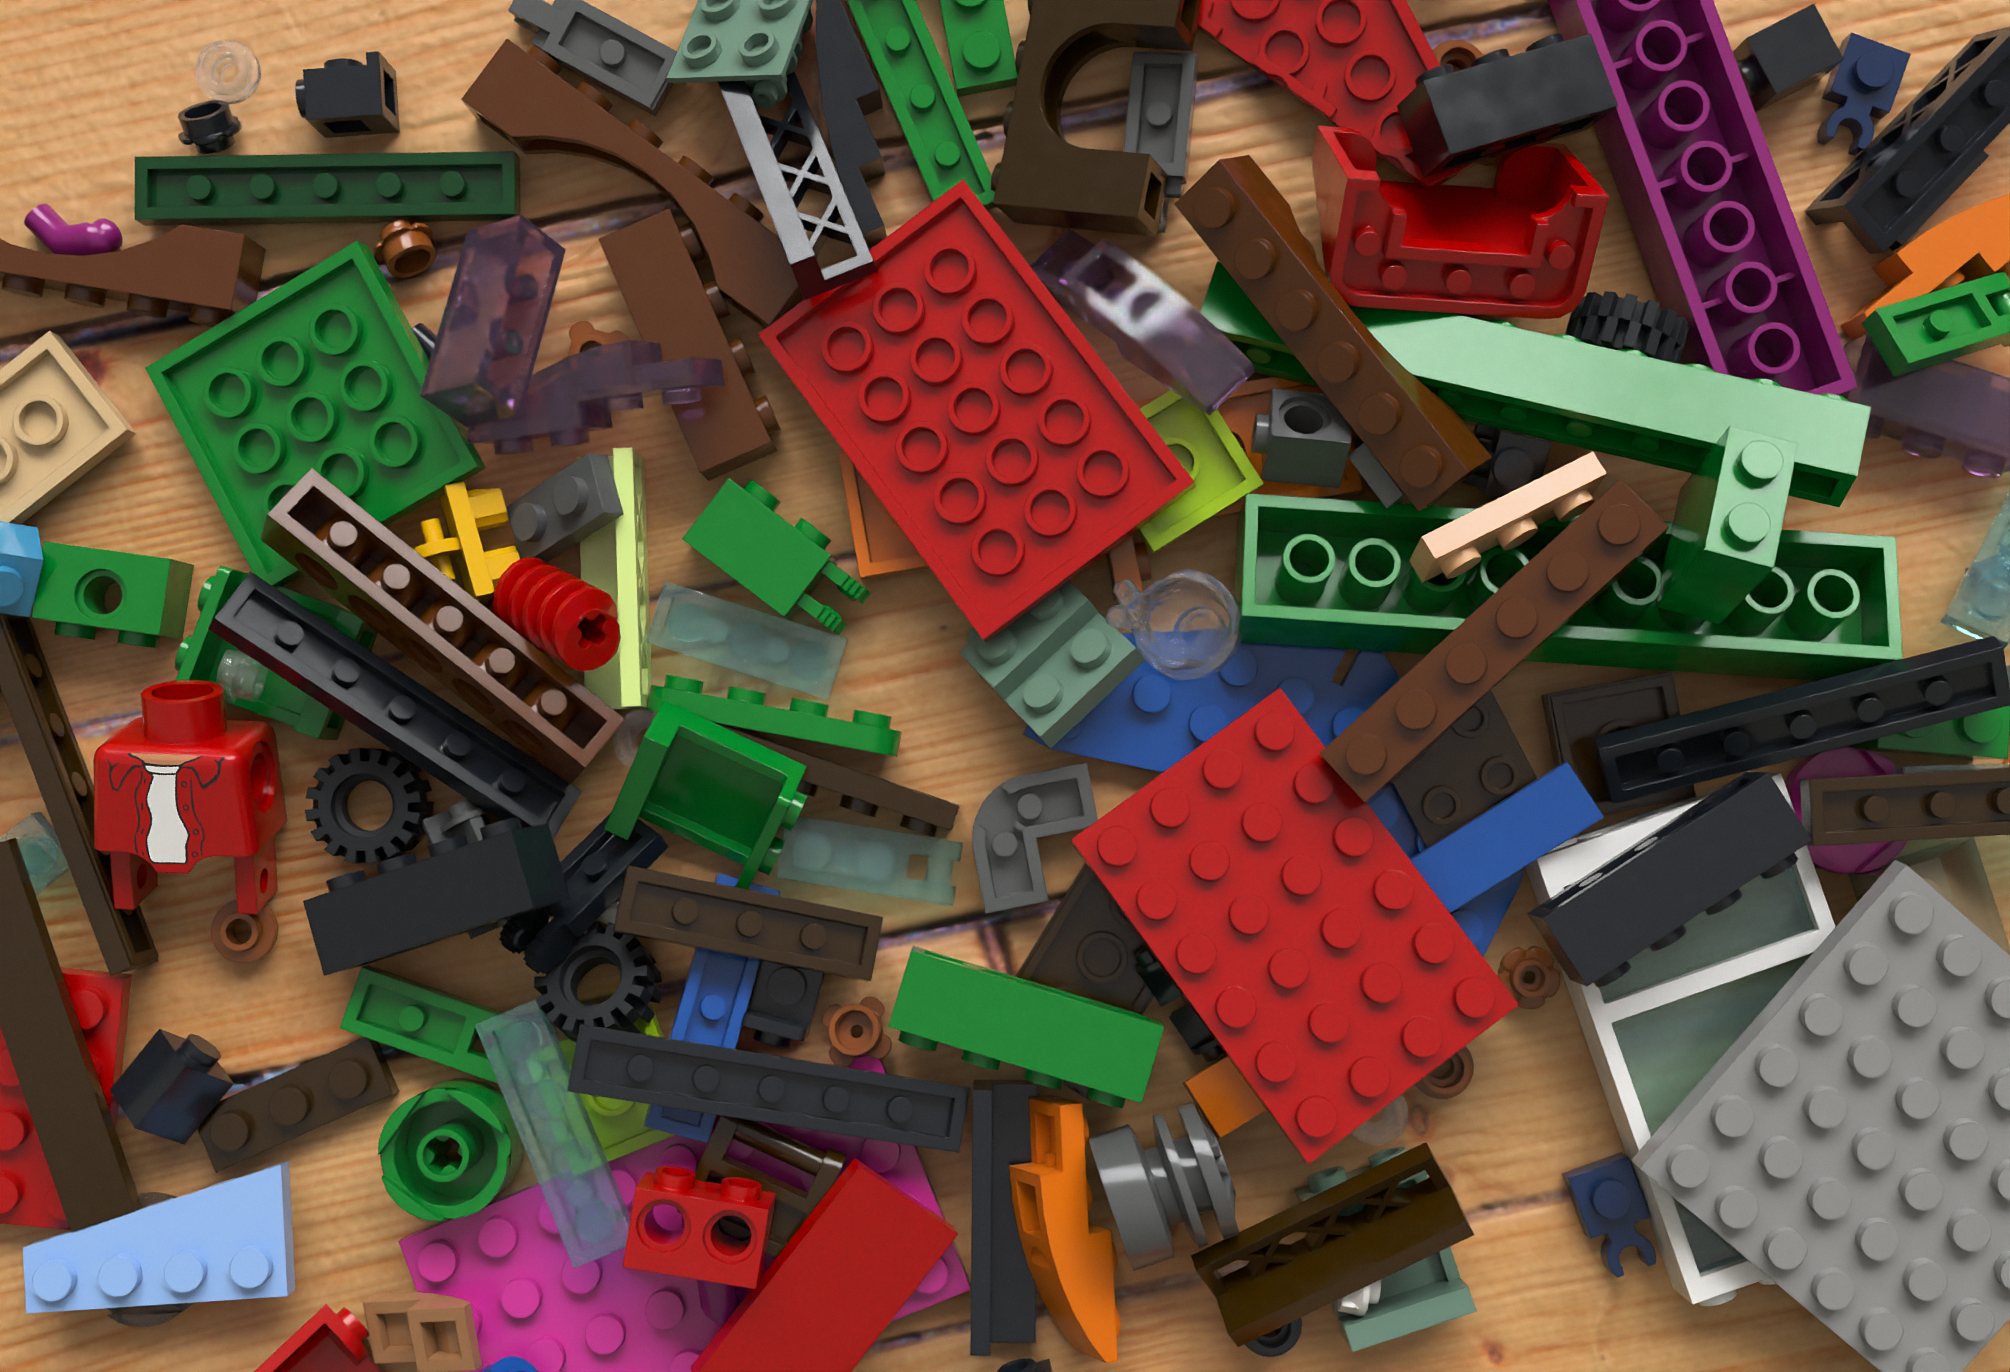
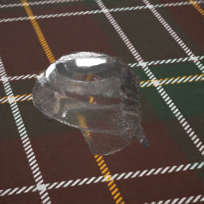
[1106,569,1243,681]

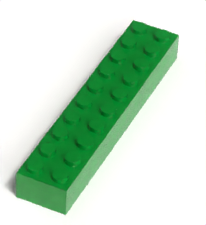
[1233,493,1903,681]

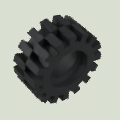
[1565,291,1690,364]
[305,748,434,864]
[534,921,662,1043]

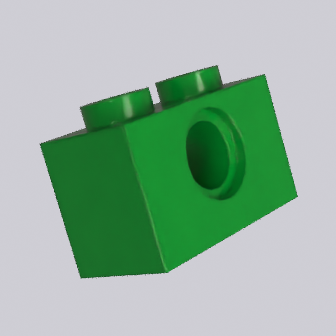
[32,541,194,648]

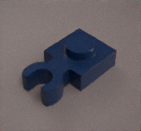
[1817,32,1911,156]
[1562,1152,1656,1278]

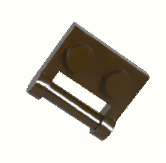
[677,1116,847,1257]

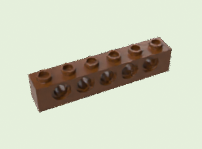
[260,468,625,785]

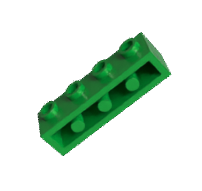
[888,946,1164,1108]

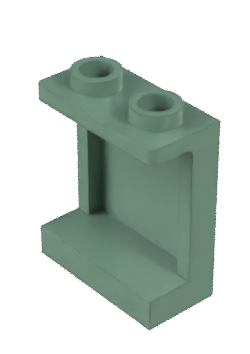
[1295,1146,1477,1352]

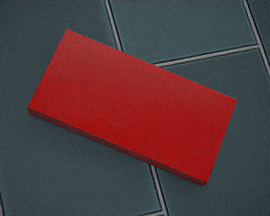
[691,1158,958,1372]

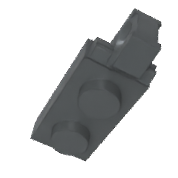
[508,0,677,116]
[1123,52,1199,233]

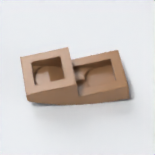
[363,1292,482,1372]

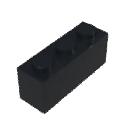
[1397,33,1618,178]

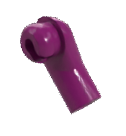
[24,204,123,256]

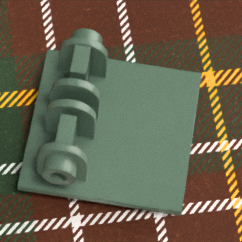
[666,0,813,108]

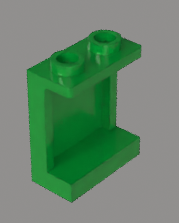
[175,566,378,740]
[604,700,807,889]

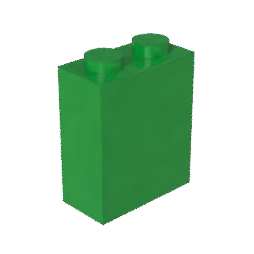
[1655,425,1798,624]

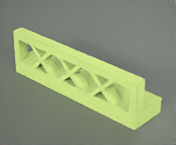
[577,447,652,710]

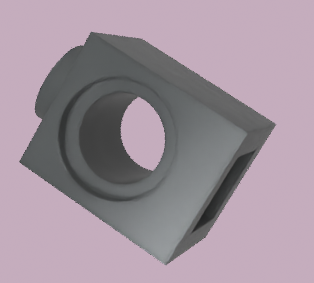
[1251,388,1351,488]

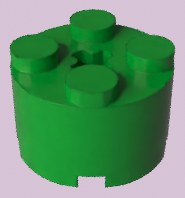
[378,1078,527,1221]

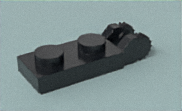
[499,813,668,974]

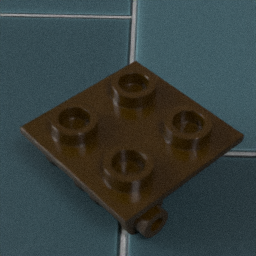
[1393,691,1538,848]

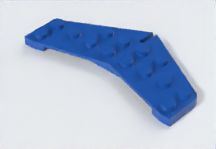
[1022,630,1523,956]

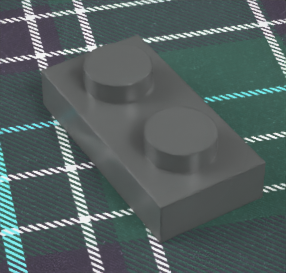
[506,453,624,562]

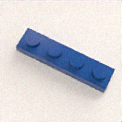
[643,873,780,1143]

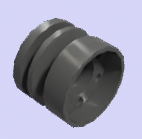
[1088,1102,1239,1271]

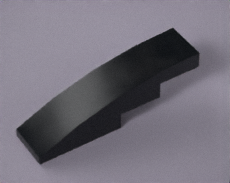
[815,0,887,249]

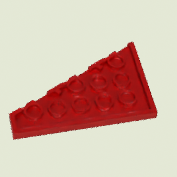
[1197,0,1485,191]

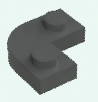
[972,763,1098,913]

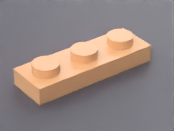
[1409,452,1607,583]

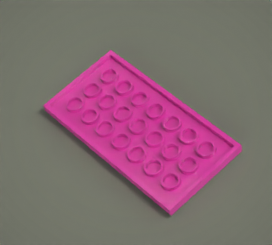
[398,1056,971,1372]

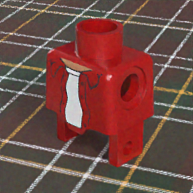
[93,680,287,914]

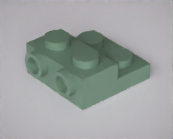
[959,581,1145,749]

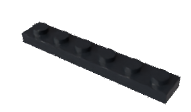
[208,571,582,839]
[1594,636,2010,804]
[567,1024,970,1153]

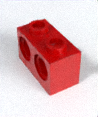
[623,1166,776,1289]

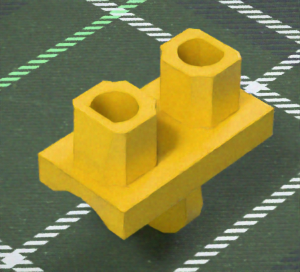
[413,481,520,604]

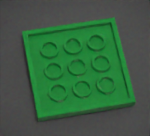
[145,241,486,587]

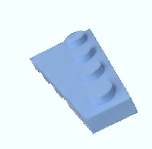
[23,1161,296,1314]

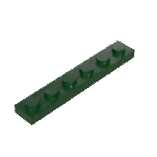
[135,151,520,226]

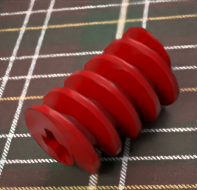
[491,557,621,671]

